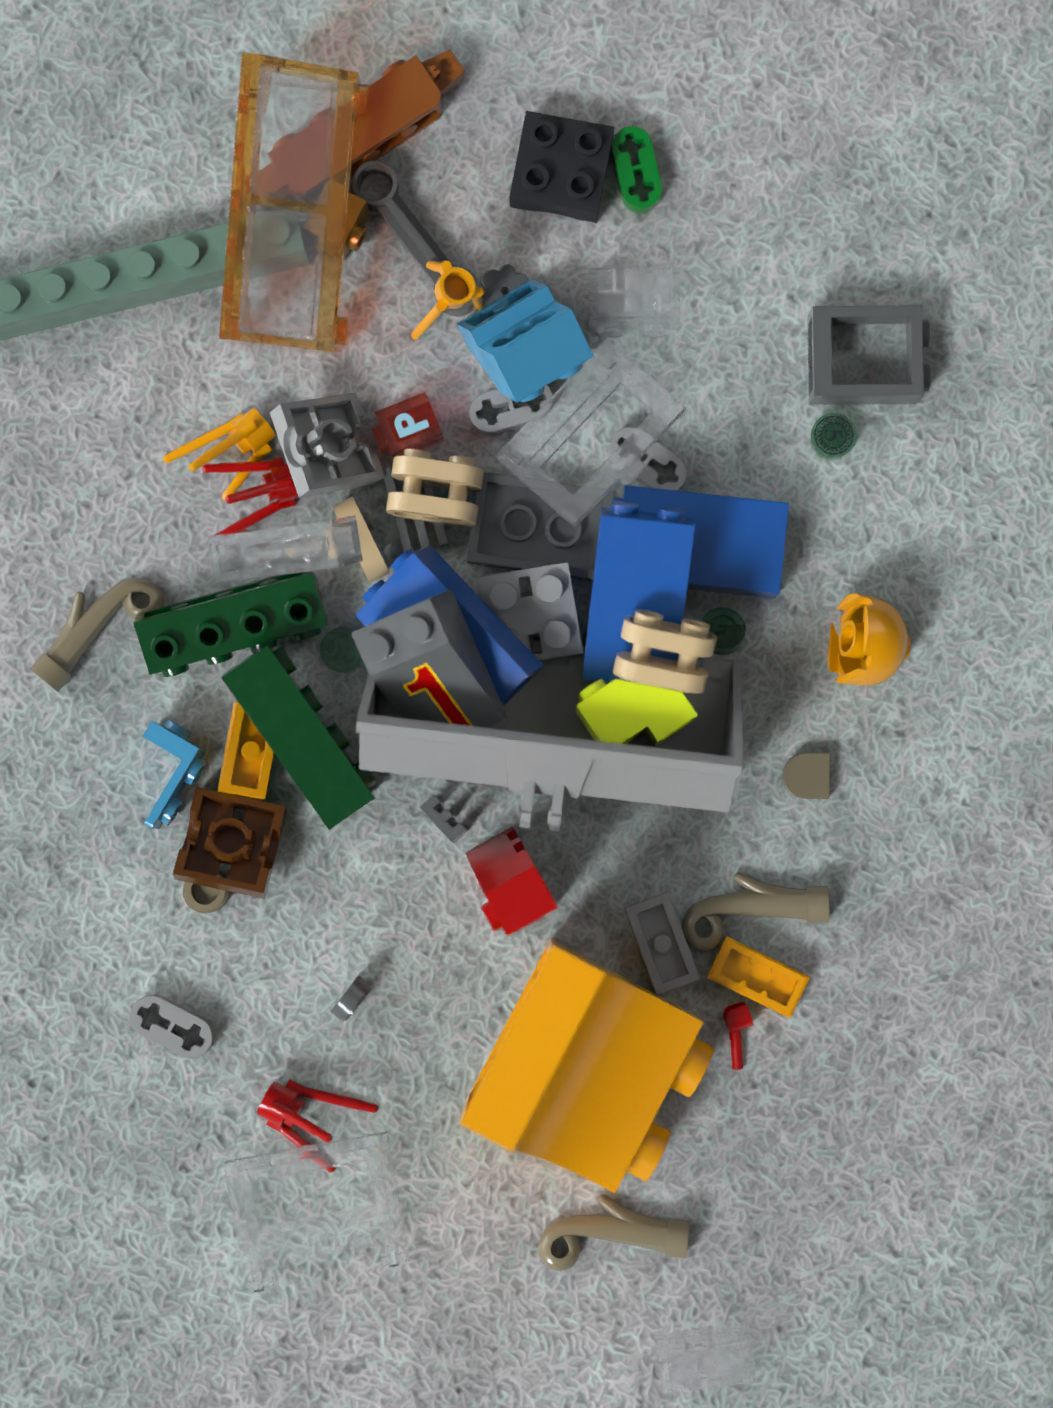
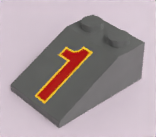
[351,589,508,728]

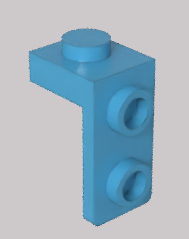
[142,719,206,829]

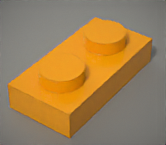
[217,701,274,800]

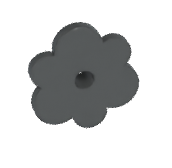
[482,264,529,305]

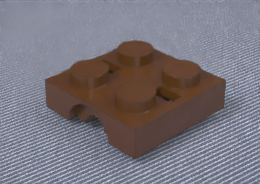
[173,787,287,899]

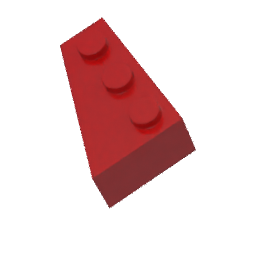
[465,827,558,937]

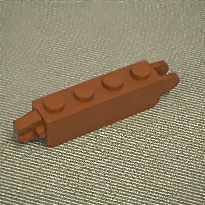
[246,50,465,210]

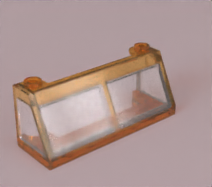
[219,52,368,354]

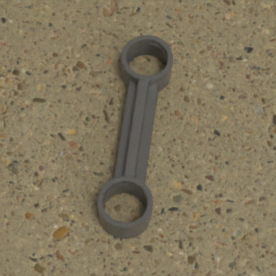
[352,161,479,316]

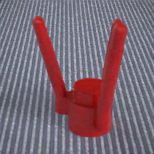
[202,457,299,544]
[257,1079,378,1172]

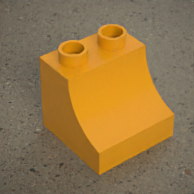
[459,939,714,1193]

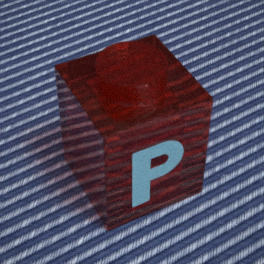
[371,392,444,459]

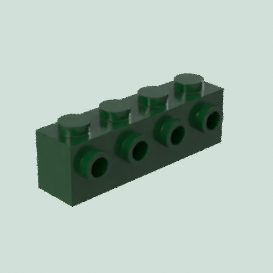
[133,565,328,677]
[221,643,377,830]

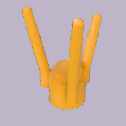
[411,260,484,339]
[163,408,276,500]

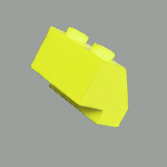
[575,678,698,747]

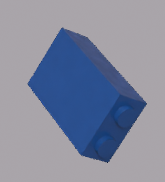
[613,485,789,599]
[582,501,695,687]
[355,546,543,707]

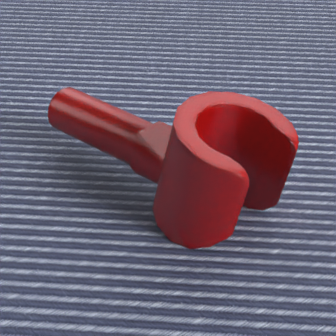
[723,1002,754,1070]

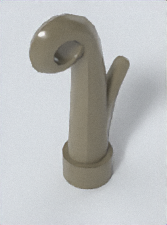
[30,578,164,692]
[682,872,829,951]
[538,1194,690,1271]

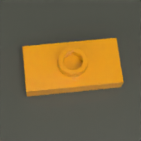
[706,935,810,1019]

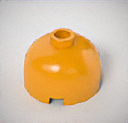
[827,593,911,686]

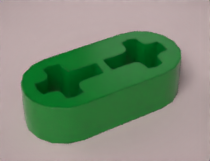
[611,126,662,214]

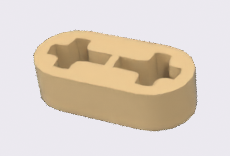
[332,496,390,583]

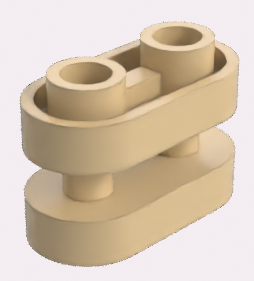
[386,449,484,527]
[613,610,717,694]

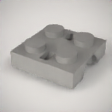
[270,392,385,498]
[477,562,583,660]

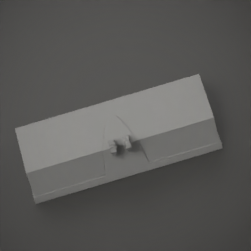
[356,632,743,832]

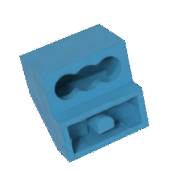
[456,279,594,403]

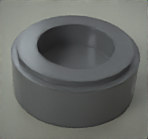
[330,975,372,1022]

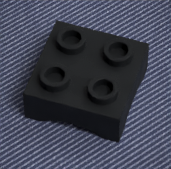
[509,111,614,223]

